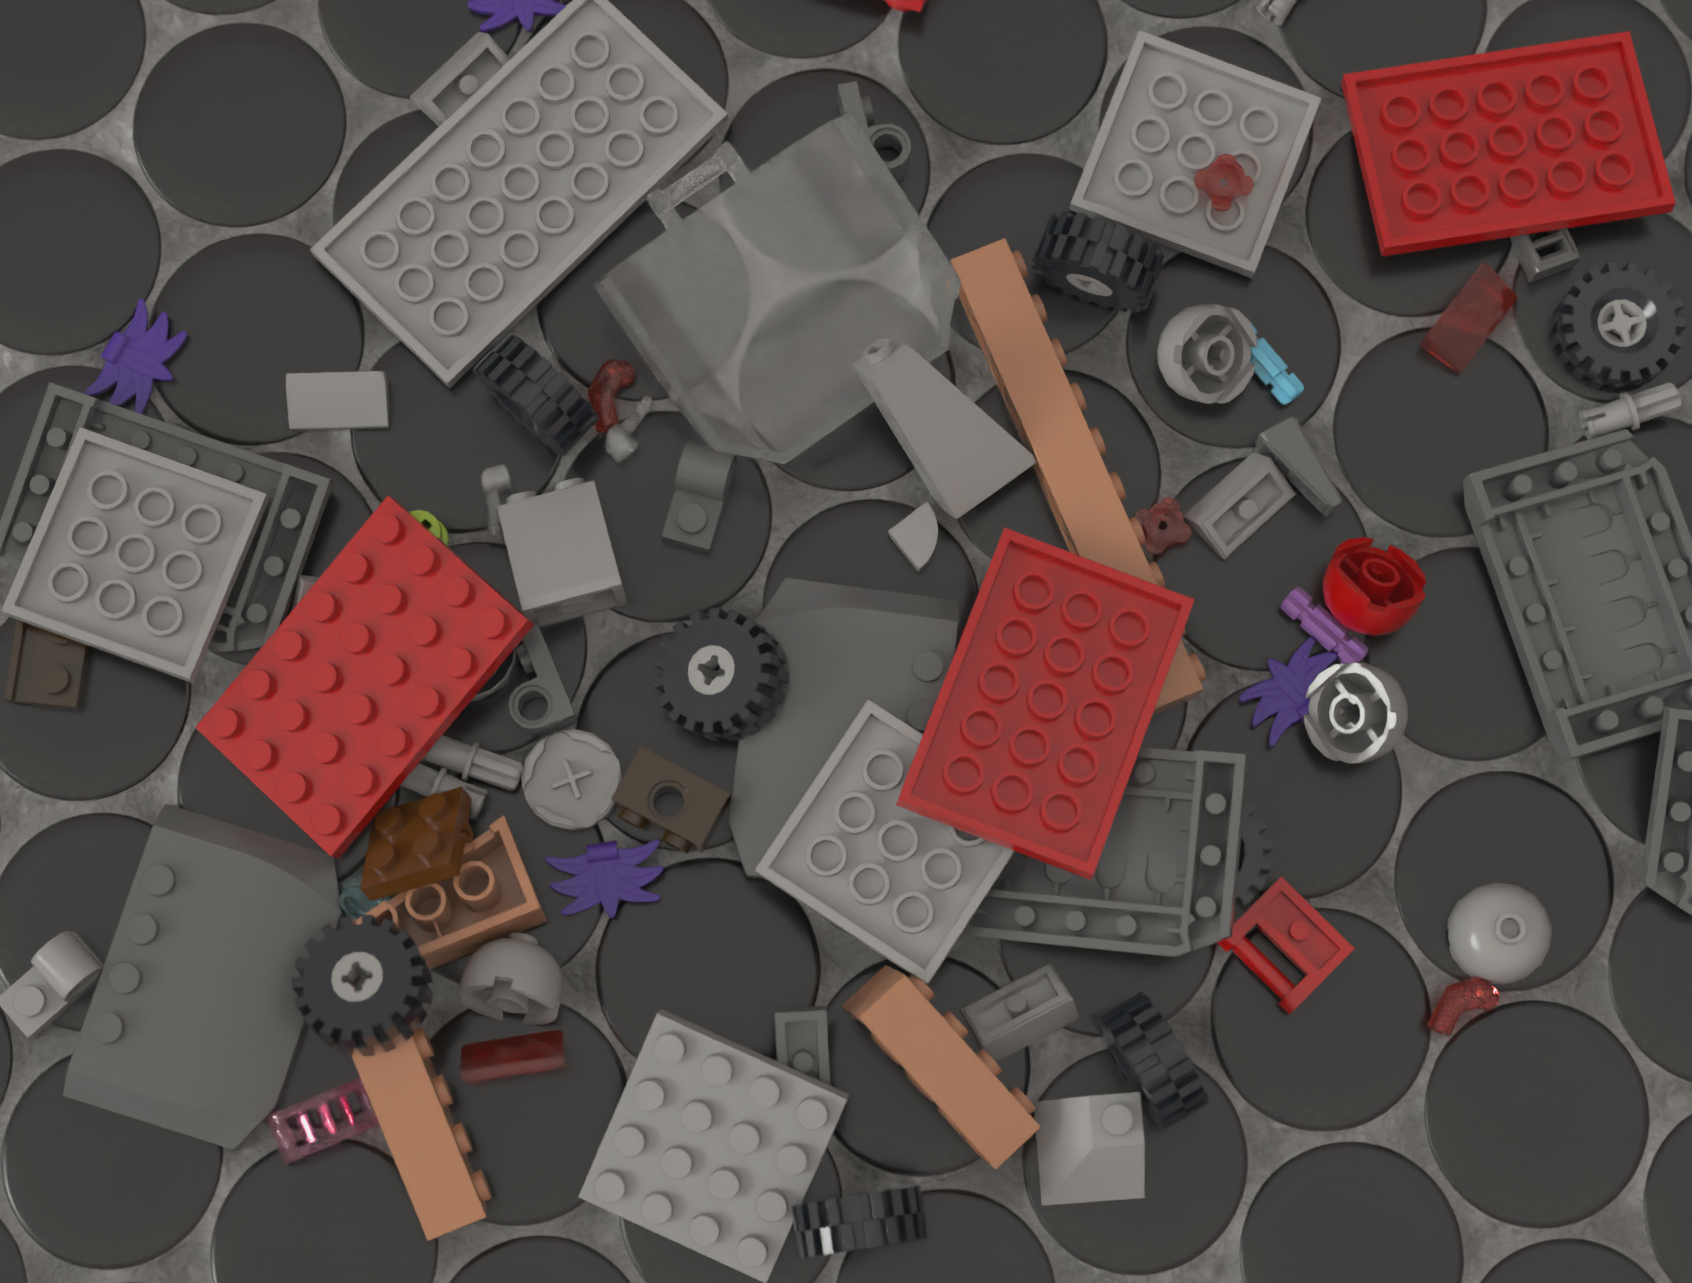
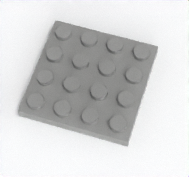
[1069,30,1322,278]
[1,427,269,683]
[755,700,1015,985]
[578,1009,850,1283]

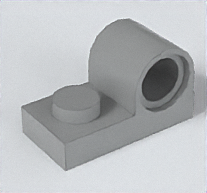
[0,931,104,1039]

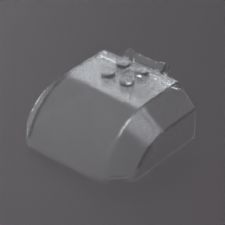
[593,111,961,464]

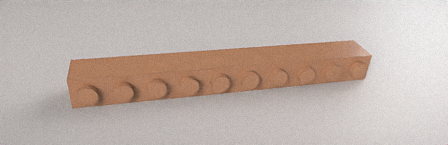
[949,238,1206,716]

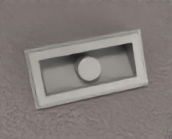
[410,32,510,127]
[286,371,389,431]
[1184,453,1296,560]
[961,962,1079,1062]

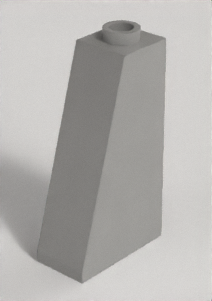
[852,336,1037,519]

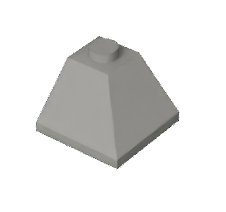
[1033,1092,1145,1206]

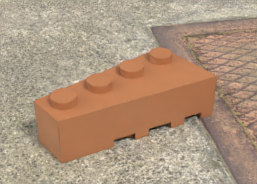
[350,815,547,986]
[841,965,1041,1170]
[351,1020,492,1241]

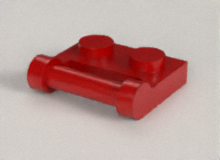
[1217,876,1355,1014]

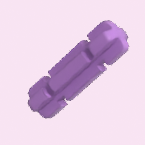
[1281,587,1368,664]

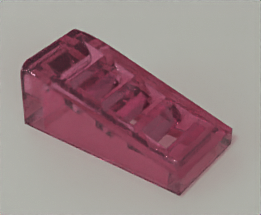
[267,1077,380,1165]

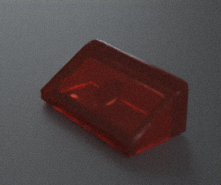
[1420,262,1518,374]
[460,1030,568,1084]

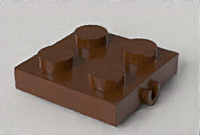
[360,786,473,901]

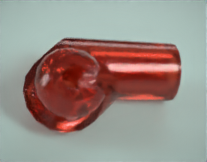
[587,359,635,432]
[1426,977,1499,1037]

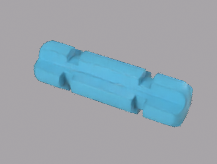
[1249,322,1305,405]

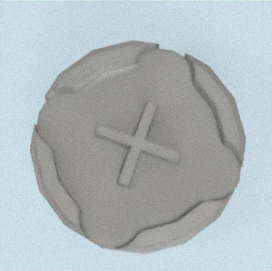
[521,729,622,831]

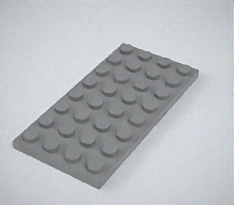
[310,0,728,388]

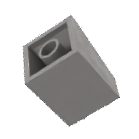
[497,478,628,628]

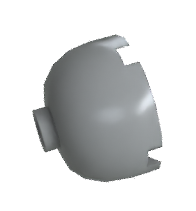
[1157,304,1257,404]
[1304,662,1408,764]
[1447,882,1552,985]
[458,933,563,1025]

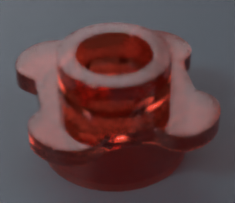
[1194,154,1253,212]
[1135,497,1192,555]

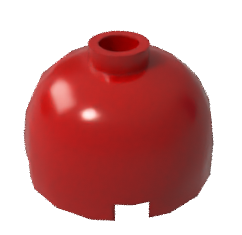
[1322,537,1427,636]

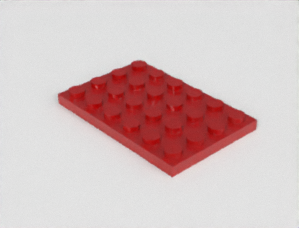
[1341,31,1676,256]
[195,496,535,859]
[896,527,1195,880]

